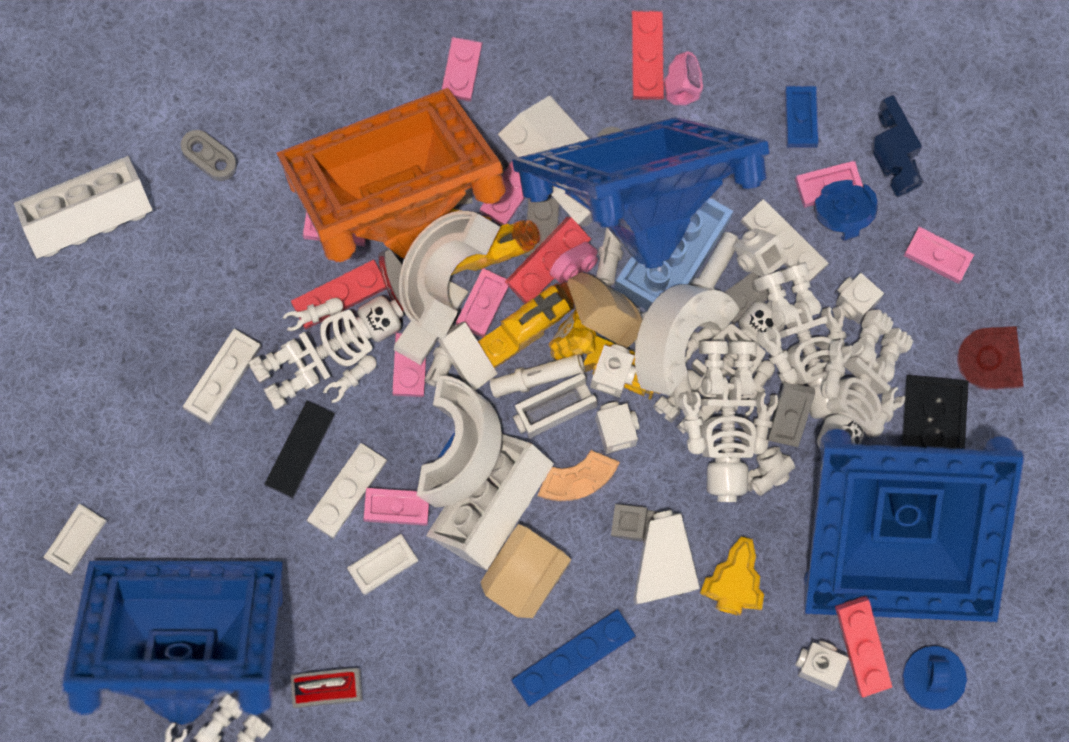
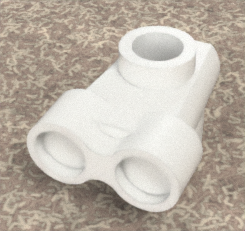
[748,447,795,496]

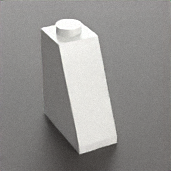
[633,510,700,605]

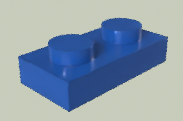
[785,86,818,148]

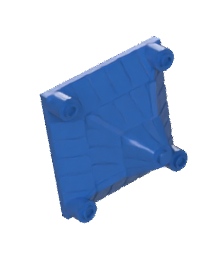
[512,117,769,268]
[804,429,1024,622]
[62,561,283,725]

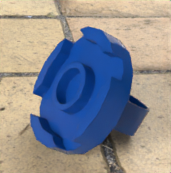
[815,180,878,241]
[902,646,967,711]

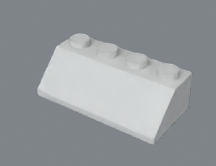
[498,96,593,227]
[14,156,153,259]
[426,434,554,570]

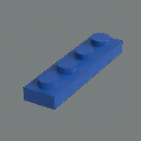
[511,609,636,708]

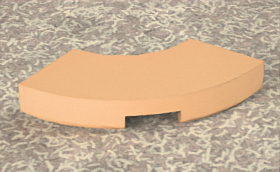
[538,450,620,501]

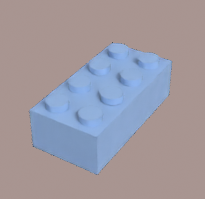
[614,198,733,311]

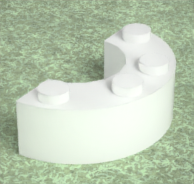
[399,211,500,340]
[635,284,740,395]
[417,375,502,507]

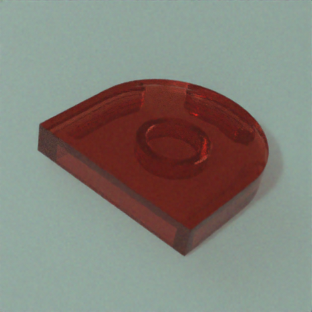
[957,326,1024,390]

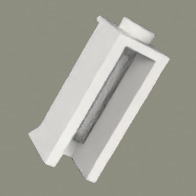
[512,373,597,439]

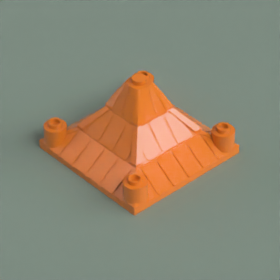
[276,88,506,262]

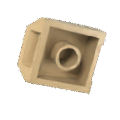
[567,272,643,349]
[480,524,571,618]

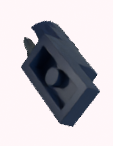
[872,95,924,198]

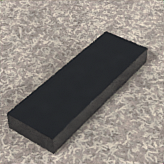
[264,401,335,499]

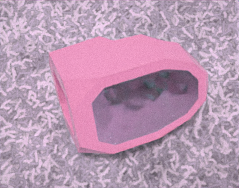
[664,51,703,105]

